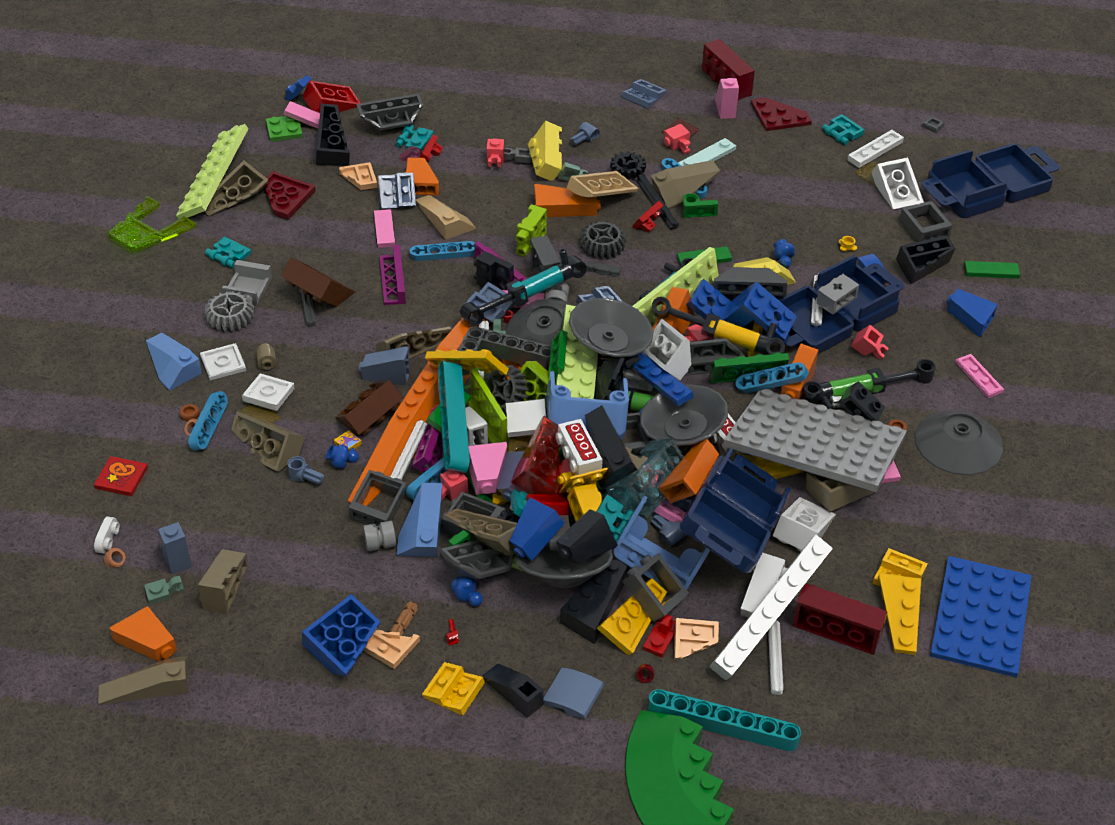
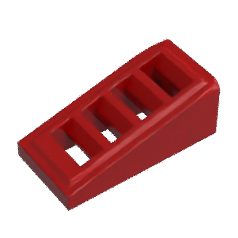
[526,494,570,515]

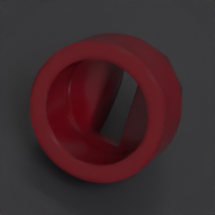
[637,664,654,683]

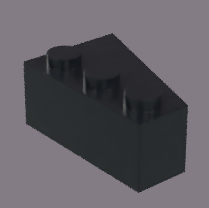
[896,235,955,284]

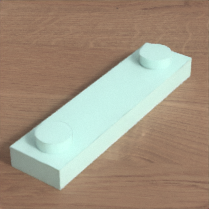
[679,138,736,166]

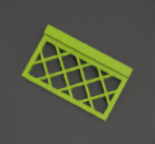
[467,368,514,449]

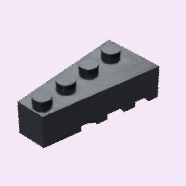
[316,104,350,166]

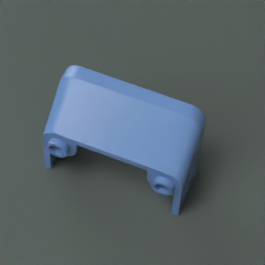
[546,371,629,439]
[614,496,710,590]

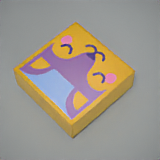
[334,430,362,450]

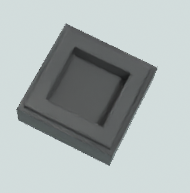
[922,116,945,133]

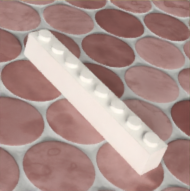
[709,535,833,680]

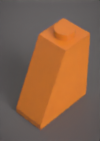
[406,158,439,195]
[781,344,818,400]
[109,606,177,661]

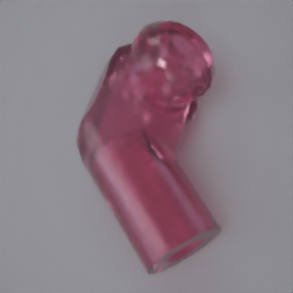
[400,146,422,161]

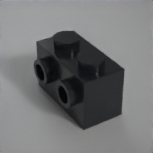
[838,381,885,422]

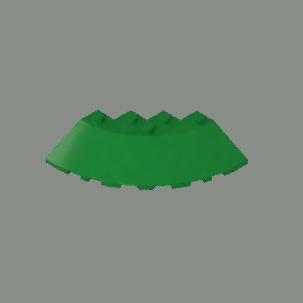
[625,710,734,825]

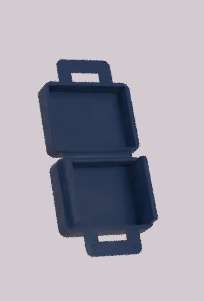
[921,143,1060,218]
[774,255,904,354]
[680,448,791,573]

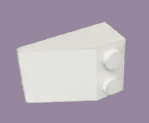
[871,158,924,210]
[773,497,836,552]

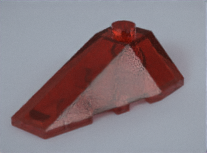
[511,415,562,495]

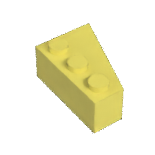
[528,120,562,181]

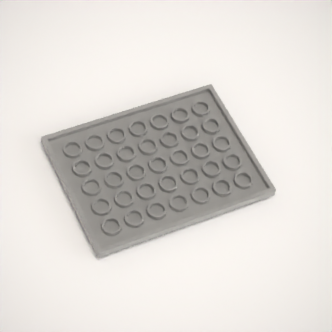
[723,389,907,492]

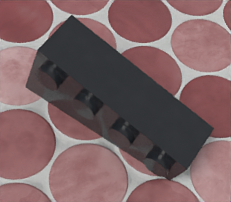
[560,558,627,644]

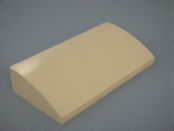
[567,171,639,197]

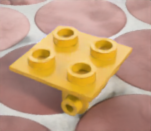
[557,468,608,494]

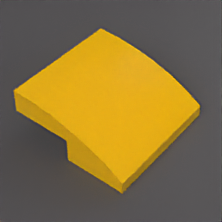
[872,548,928,587]
[422,662,485,715]

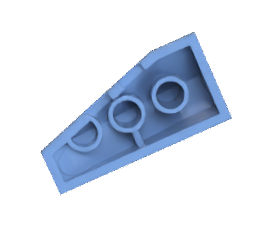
[146,333,202,391]
[397,483,443,557]

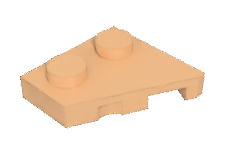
[339,162,378,190]
[674,618,719,660]
[363,630,420,669]

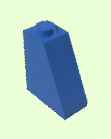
[947,288,998,337]
[510,498,565,560]

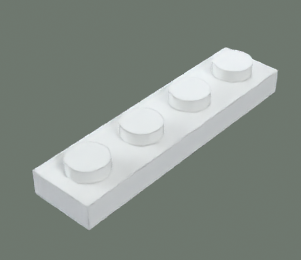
[847,130,904,168]

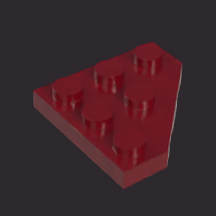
[751,97,812,131]
[264,171,316,219]

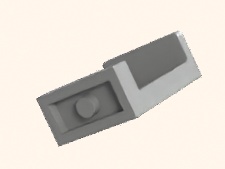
[222,260,272,305]

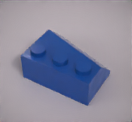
[302,594,380,676]

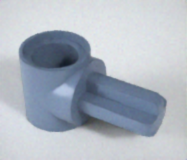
[570,122,600,146]
[287,456,324,484]
[651,515,687,547]

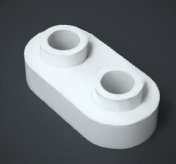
[94,516,120,554]

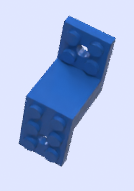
[687,279,797,341]

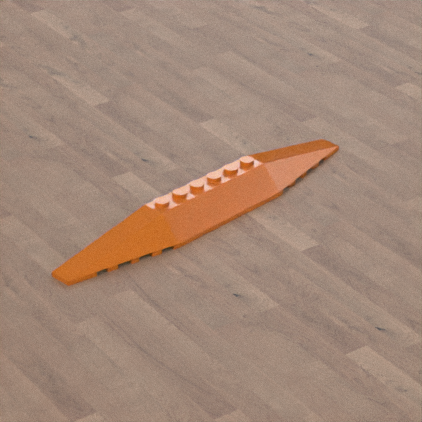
[348,313,489,506]

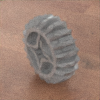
[204,291,254,333]

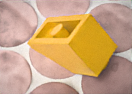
[567,484,602,522]

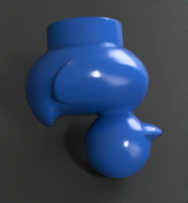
[773,239,795,268]
[326,444,359,469]
[451,576,483,607]

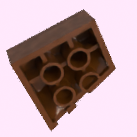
[281,257,355,307]
[336,380,403,435]

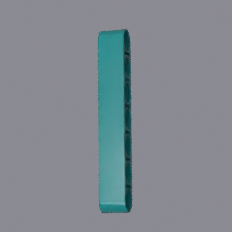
[438,361,470,473]
[648,689,801,751]

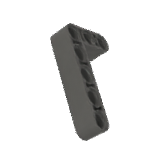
[458,327,551,376]

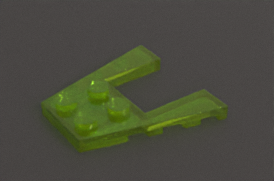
[108,196,196,252]

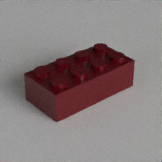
[701,39,755,100]
[792,583,888,655]

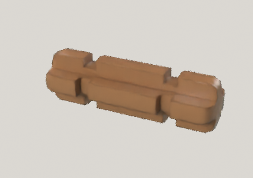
[390,601,418,636]

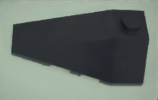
[595,357,625,400]
[585,405,638,490]

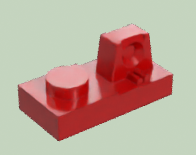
[418,134,443,162]
[632,201,664,232]
[643,614,675,658]

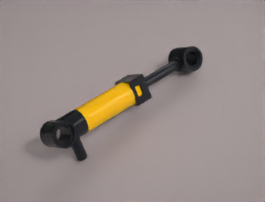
[652,297,785,355]

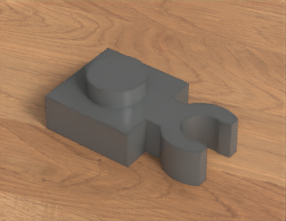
[504,148,532,163]

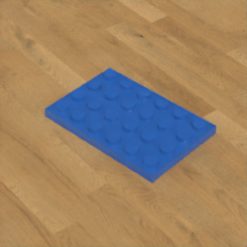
[930,556,1032,678]

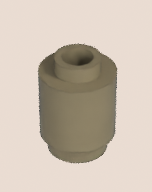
[256,343,277,370]

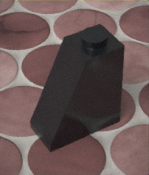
[556,509,618,563]

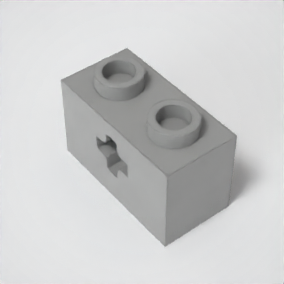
[817,274,859,314]

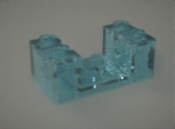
[606,438,684,519]

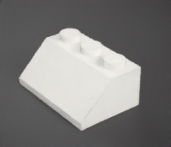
[644,319,691,380]

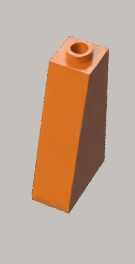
[534,184,600,217]
[652,287,694,335]
[658,439,719,504]

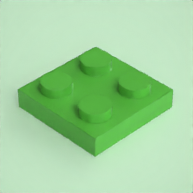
[266,116,303,142]

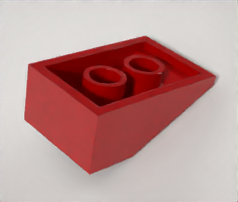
[303,80,361,113]

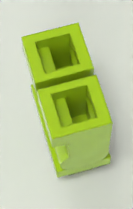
[516,204,547,257]

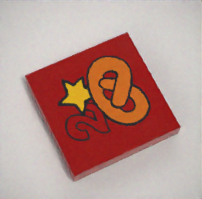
[94,456,148,496]

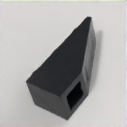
[482,663,544,718]

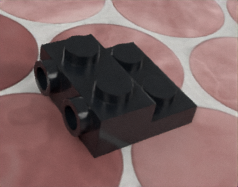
[474,251,514,290]

